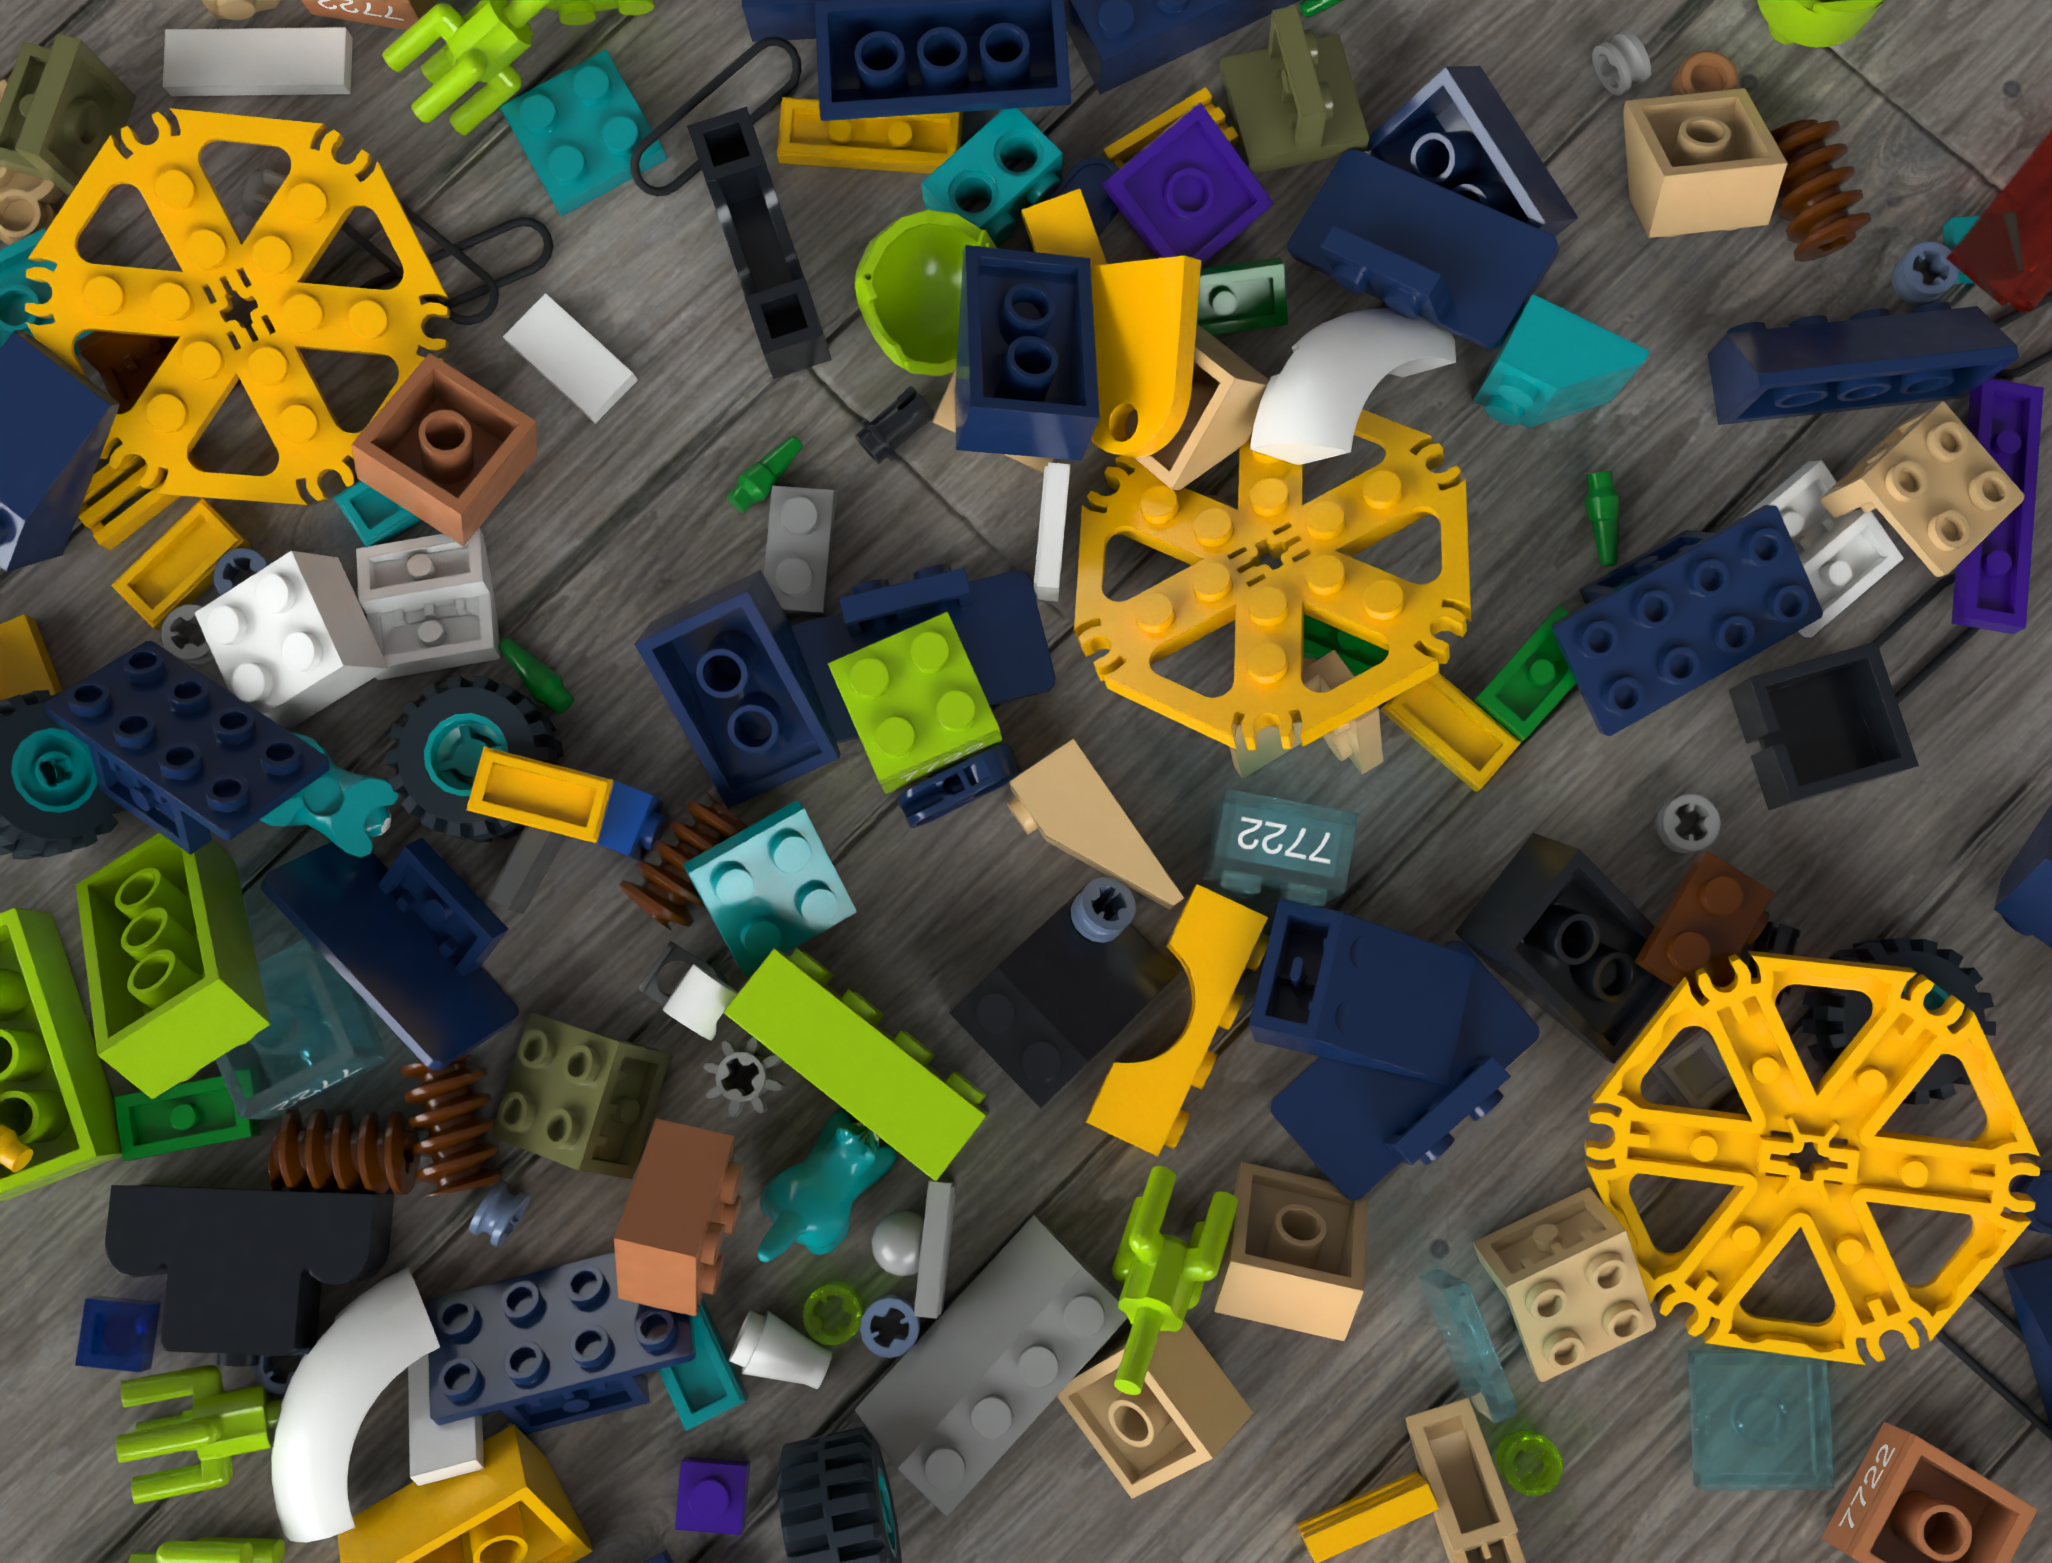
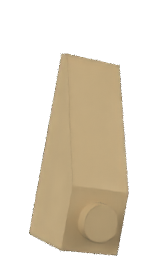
[1007,738,1184,910]

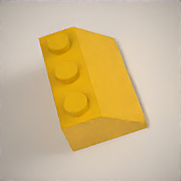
[337,1424,593,1563]

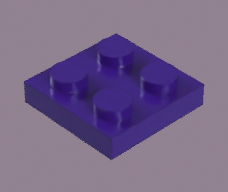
[1100,102,1274,265]

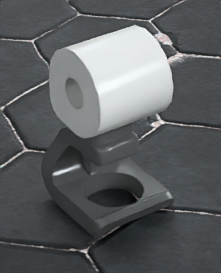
[638,941,738,1041]

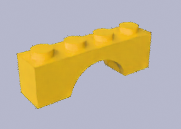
[1085,884,1270,1157]

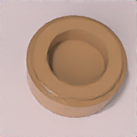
[1671,50,1739,96]

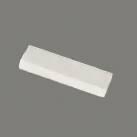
[163,27,353,96]

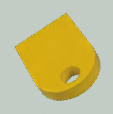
[1090,255,1201,458]

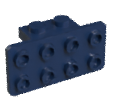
[1287,149,1559,350]
[791,564,1056,743]
[261,838,519,1070]
[1269,941,1539,1200]

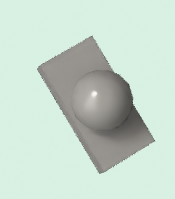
[871,1178,957,1319]

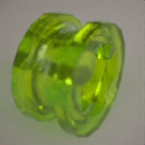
[803,1282,864,1345]
[1497,1430,1563,1496]

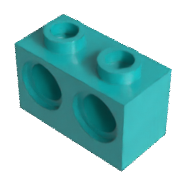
[921,108,1063,247]

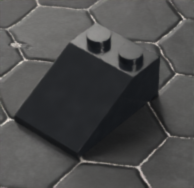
[1455,833,1673,1064]
[949,881,1179,1109]

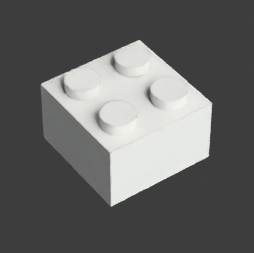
[194,551,389,727]

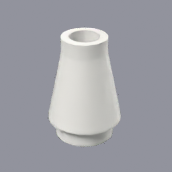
[729,1311,833,1389]

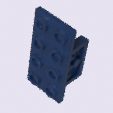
[1551,505,1823,736]
[44,641,330,855]
[427,1252,696,1435]

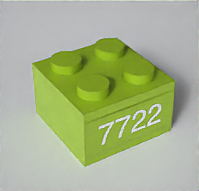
[828,612,1003,794]

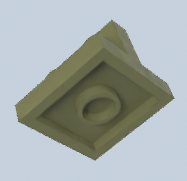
[1219,5,1369,174]
[0,33,136,196]

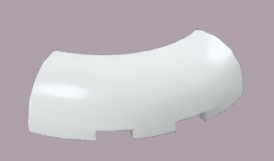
[1250,308,1456,465]
[271,1267,440,1542]

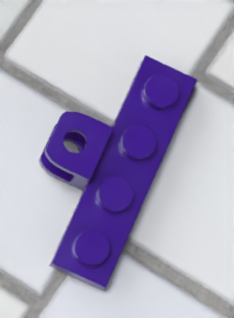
[1951,378,2044,634]

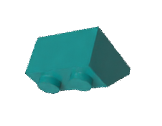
[1473,294,1650,428]

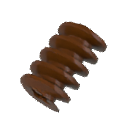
[1770,119,1871,262]
[619,792,748,931]
[400,1055,502,1198]
[268,1108,421,1195]

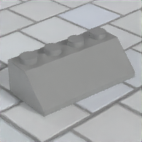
[855,1215,1128,1517]

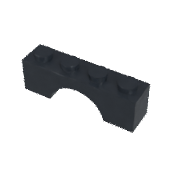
[687,106,832,379]

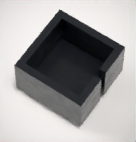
[1729,641,1919,811]

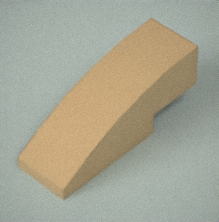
[1405,1398,1526,1563]

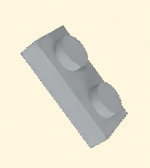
[764,486,836,617]

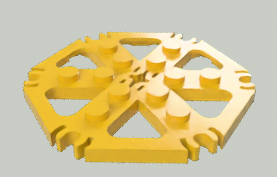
[25,108,451,506]
[1074,409,1471,751]
[1584,950,2041,1365]

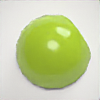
[855,209,997,376]

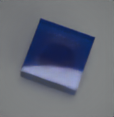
[75,1296,161,1372]

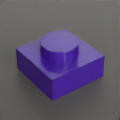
[675,1456,750,1535]

